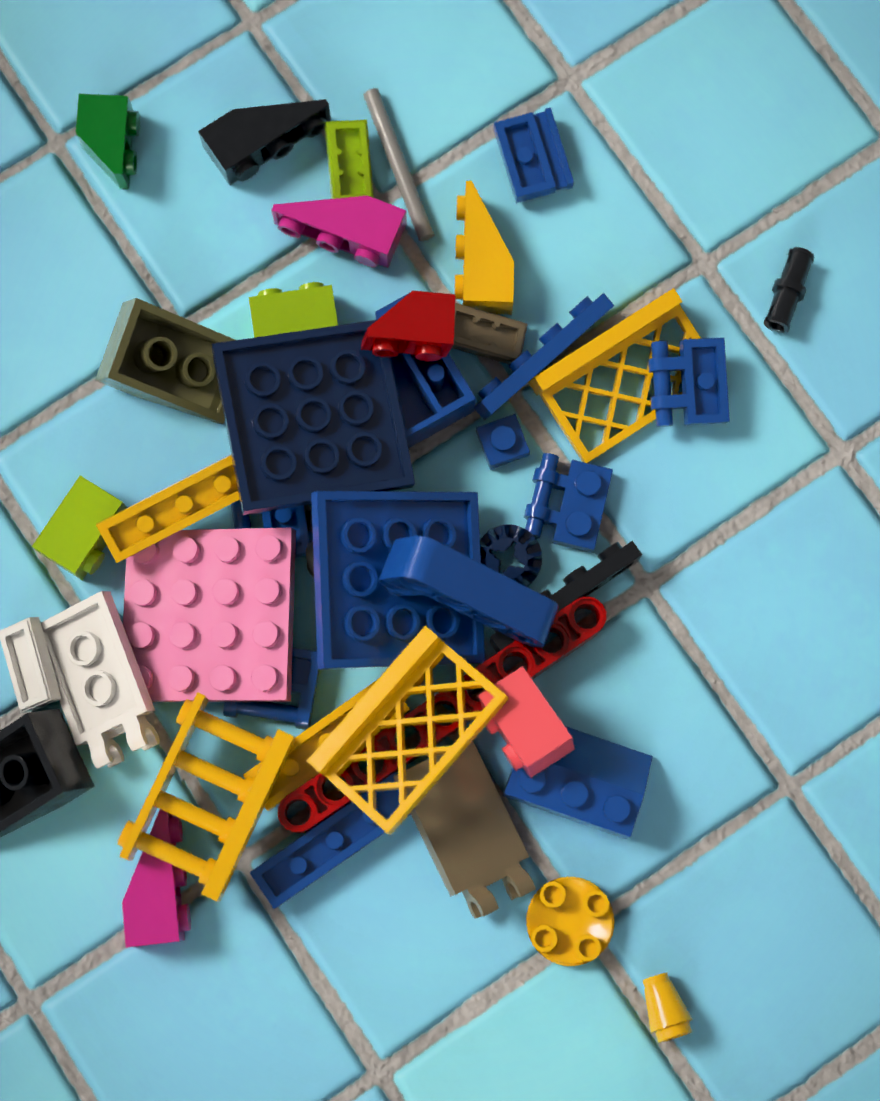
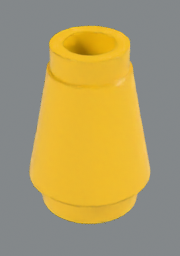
[642,972,693,1043]

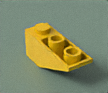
[455,181,514,315]

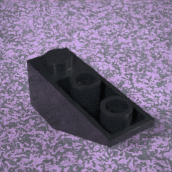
[198,99,331,185]

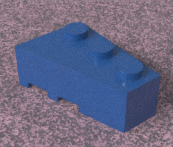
[375,293,476,449]

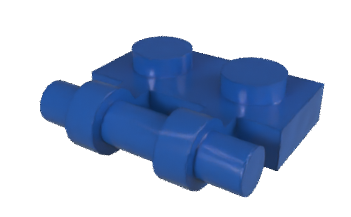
[648,338,730,427]
[524,453,613,553]

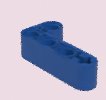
[378,536,559,648]

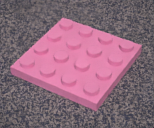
[123,527,296,702]

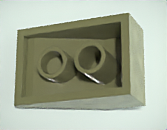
[95,298,235,424]

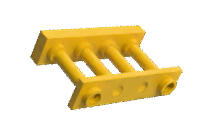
[117,692,296,902]

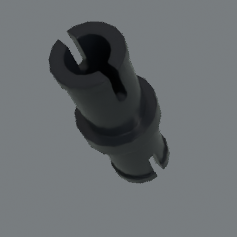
[763,247,815,333]

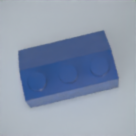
[502,726,653,839]

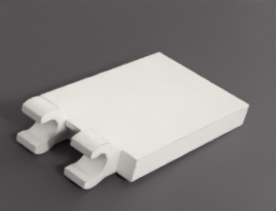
[41,591,160,769]

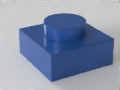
[476,414,530,470]

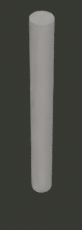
[363,88,434,241]

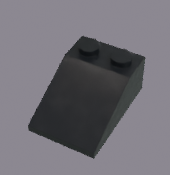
[0,709,95,837]

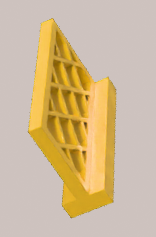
[528,288,701,463]
[307,626,509,835]

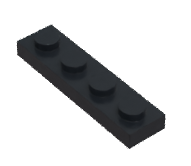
[489,541,642,653]

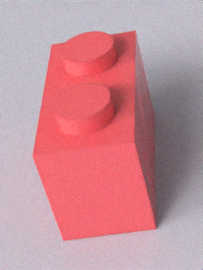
[478,666,575,779]

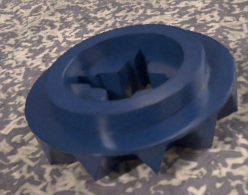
[480,524,542,587]

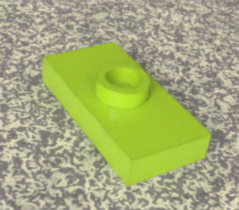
[325,120,374,199]

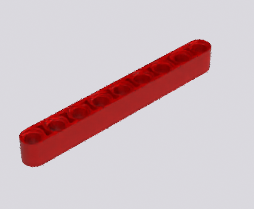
[278,597,607,833]

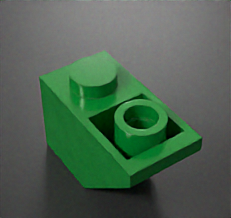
[75,94,140,189]

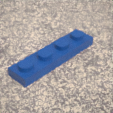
[475,293,615,420]
[249,772,411,909]

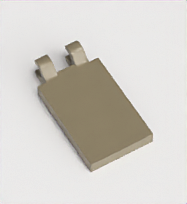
[393,741,535,919]

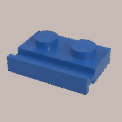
[493,107,574,203]

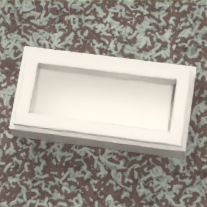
[0,617,62,713]

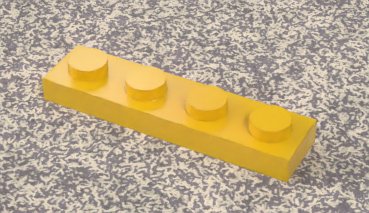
[96,455,240,563]
[243,679,410,811]

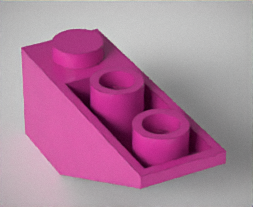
[271,195,407,268]
[122,809,191,948]

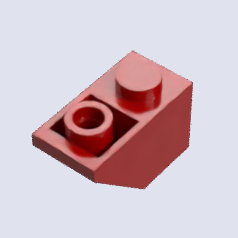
[361,290,456,361]

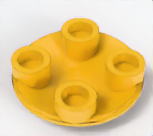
[526,877,614,966]

